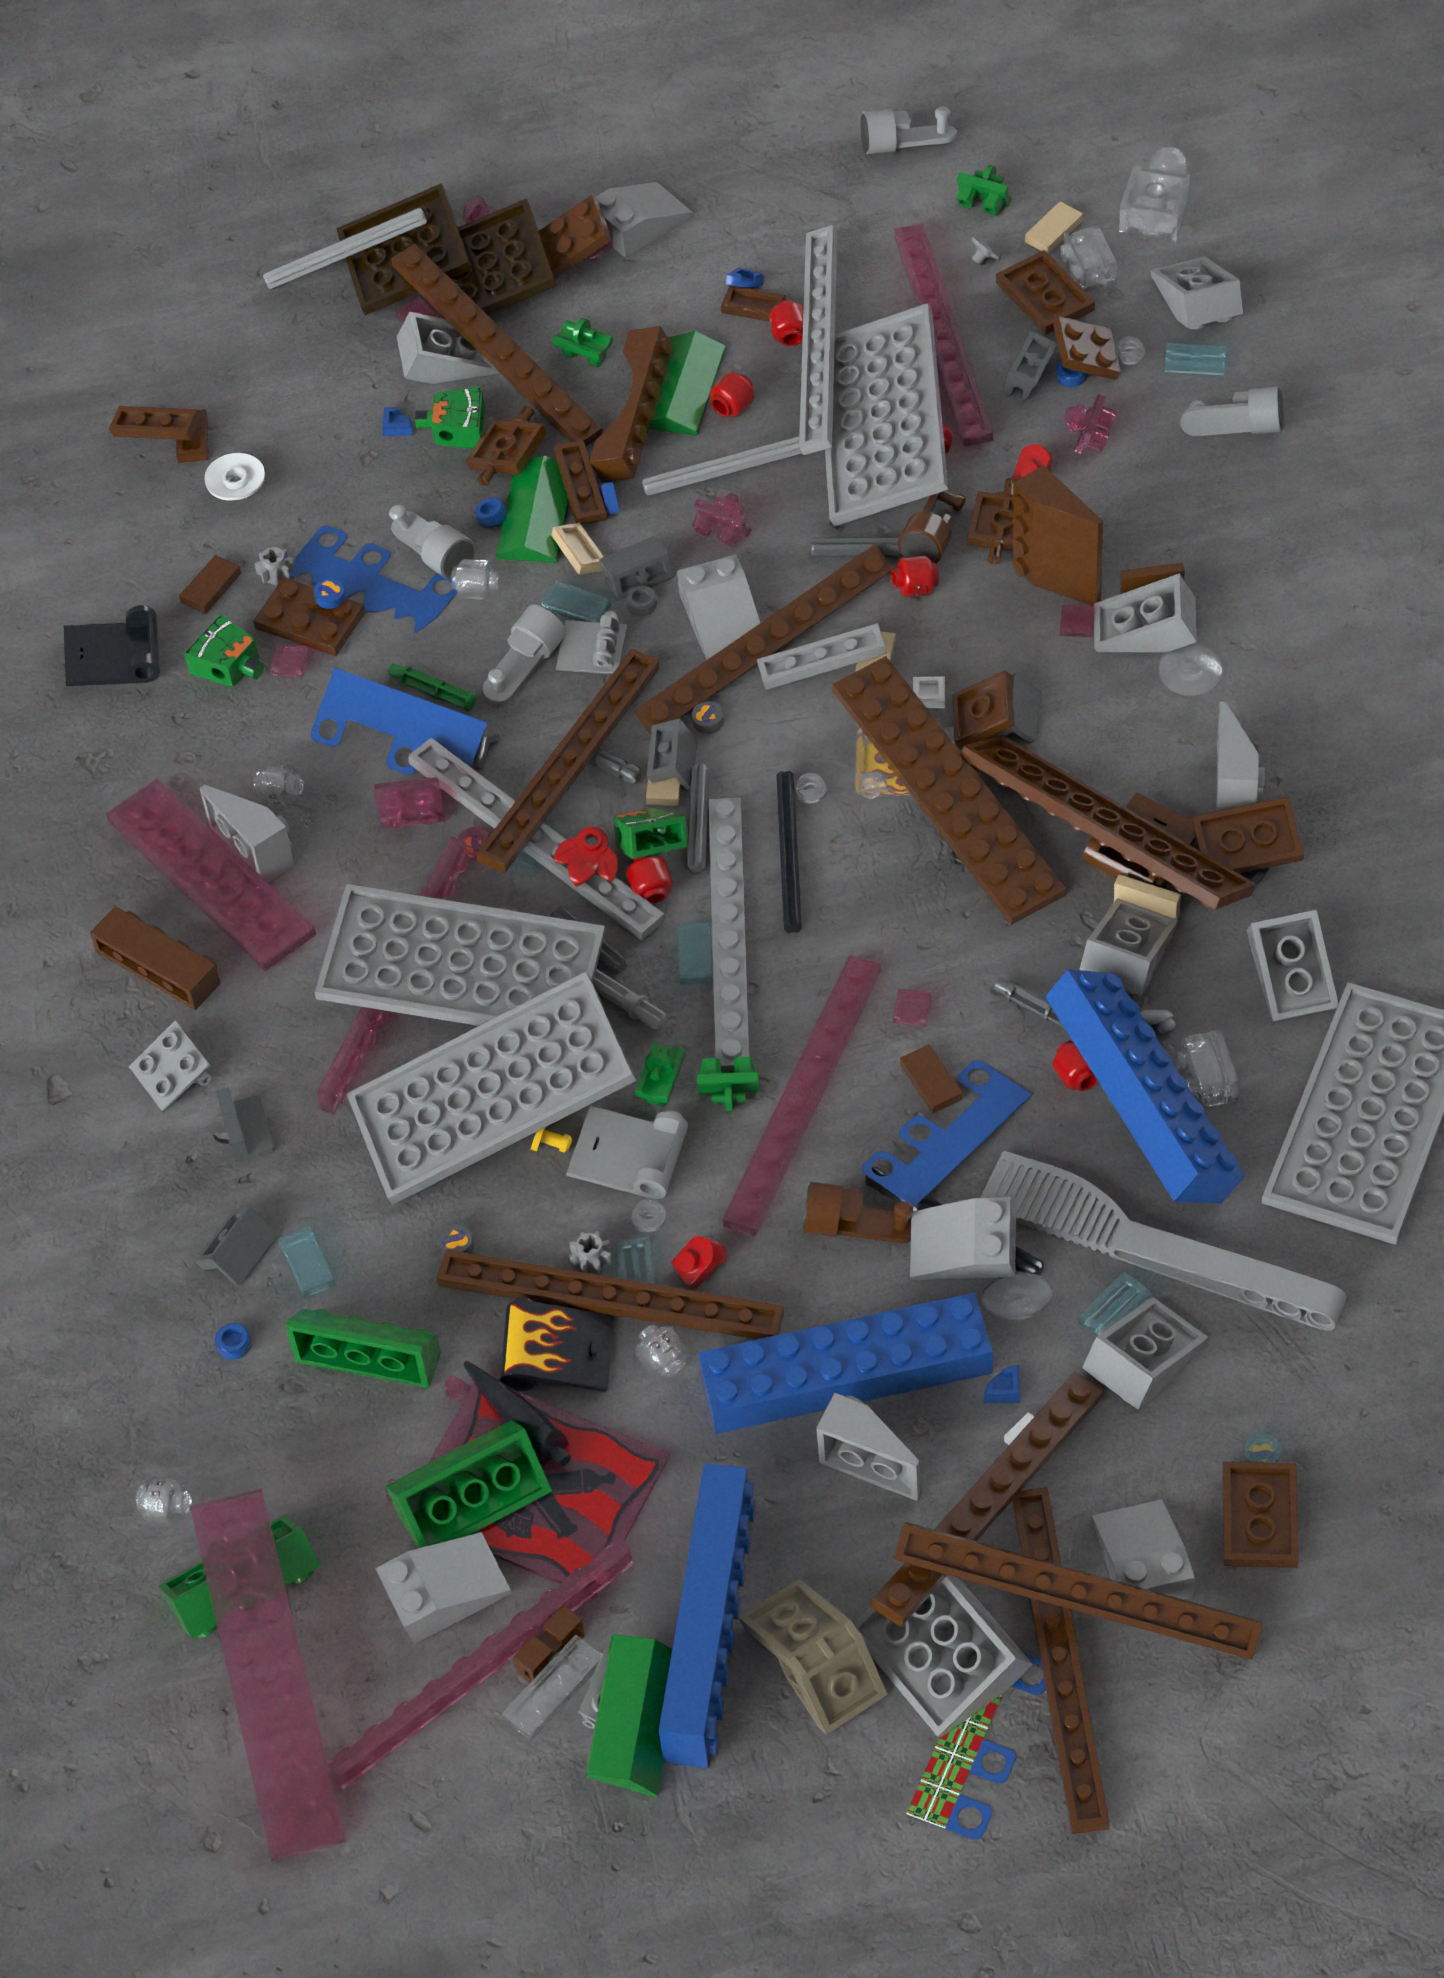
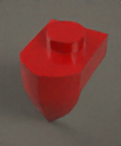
[1011,444,1053,480]
[670,1236,728,1289]

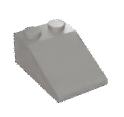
[595,182,693,258]
[1150,256,1243,329]
[397,312,499,384]
[677,554,760,660]
[1094,573,1197,652]
[1216,702,1265,812]
[200,785,295,886]
[1079,898,1179,996]
[1247,910,1338,1022]
[910,1197,1016,1280]
[1082,1297,1209,1410]
[816,1393,921,1501]
[1092,1499,1195,1600]
[375,1532,512,1645]

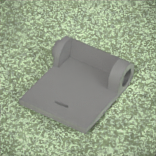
[567,1106,688,1199]

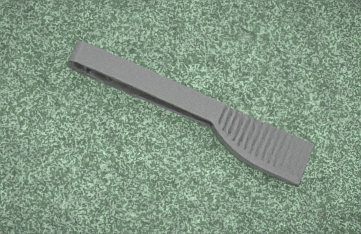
[980,1151,1347,1331]

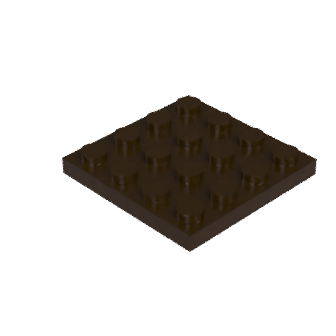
[336,183,472,315]
[443,198,557,319]

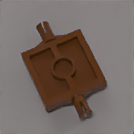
[466,406,547,486]
[967,478,1017,565]

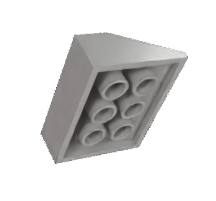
[853,1575,1033,1738]

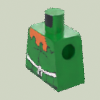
[415,386,485,449]
[184,614,265,687]
[613,808,688,859]

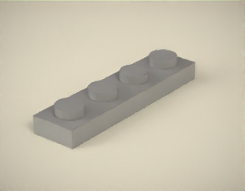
[757,623,887,690]

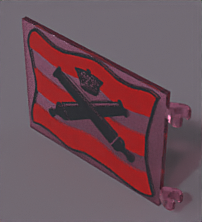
[385,1375,670,1598]

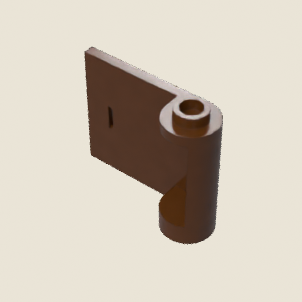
[1083,792,1196,889]

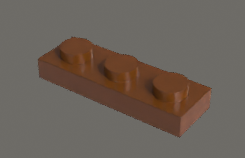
[109,406,201,440]
[554,440,607,525]

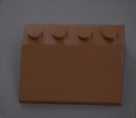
[1012,465,1103,606]

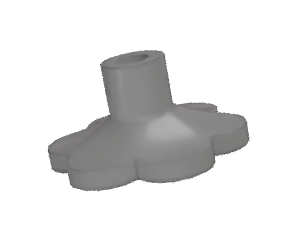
[971,236,1000,265]

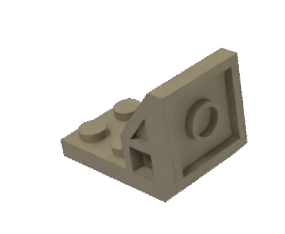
[739,1579,888,1735]

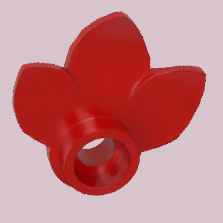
[554,826,618,887]

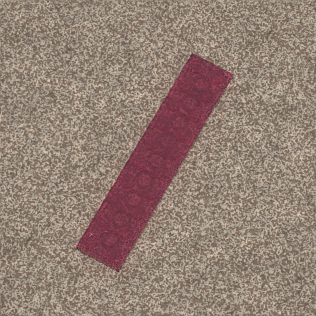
[190,1489,345,1861]

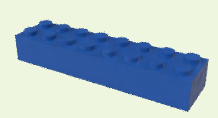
[1045,969,1245,1203]
[698,1292,993,1434]
[659,1464,756,1768]

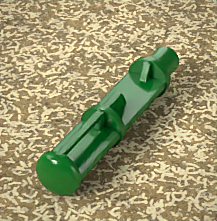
[388,663,476,711]

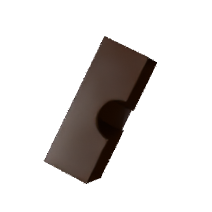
[513,1605,585,1688]

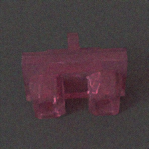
[1064,393,1117,453]
[692,493,752,547]

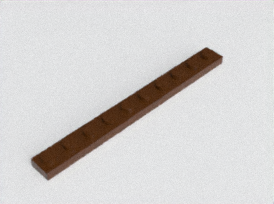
[392,244,602,446]
[634,544,893,735]
[476,649,660,874]
[437,1250,785,1340]
[871,1371,1104,1627]
[1012,1487,1110,1834]
[893,1521,1263,1660]

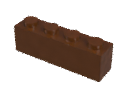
[90,906,221,1010]

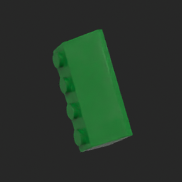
[285,1309,441,1388]
[385,1420,552,1548]
[158,1515,321,1639]

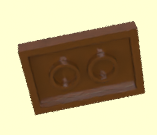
[539,195,612,279]
[996,250,1095,335]
[253,577,365,656]
[1192,797,1304,874]
[1223,1462,1299,1568]

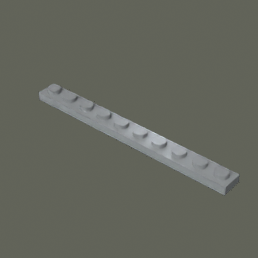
[799,225,838,455]
[408,738,664,941]
[709,798,750,1073]

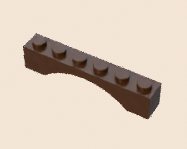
[590,326,673,482]

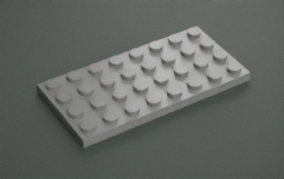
[825,303,949,527]
[315,884,605,1026]
[347,972,636,1205]
[1262,982,1444,1245]

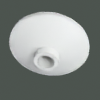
[204,453,265,501]

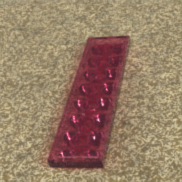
[106,779,316,971]

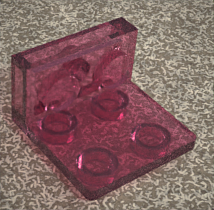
[374,777,446,828]

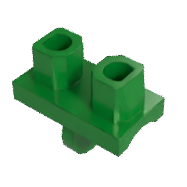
[956,165,1012,216]
[552,318,613,367]
[635,1042,686,1107]
[697,1056,760,1113]

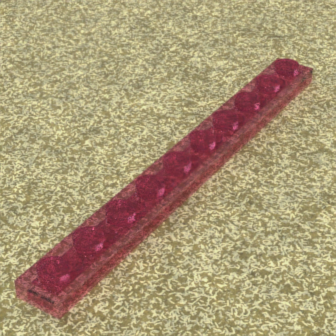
[894,223,993,447]
[317,836,469,1114]
[723,955,881,1236]
[328,1539,634,1790]

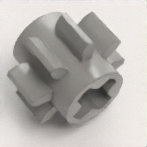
[255,547,295,585]
[570,1231,612,1275]

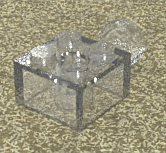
[1119,146,1191,241]

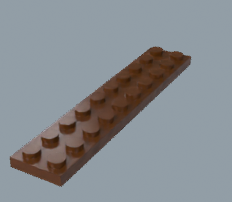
[832,656,1066,925]
[960,734,1256,910]

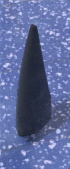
[463,1361,571,1467]

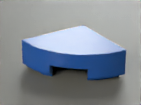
[726,267,765,287]
[382,407,413,436]
[598,482,620,514]
[984,1365,1020,1403]

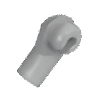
[1140,1009,1176,1034]

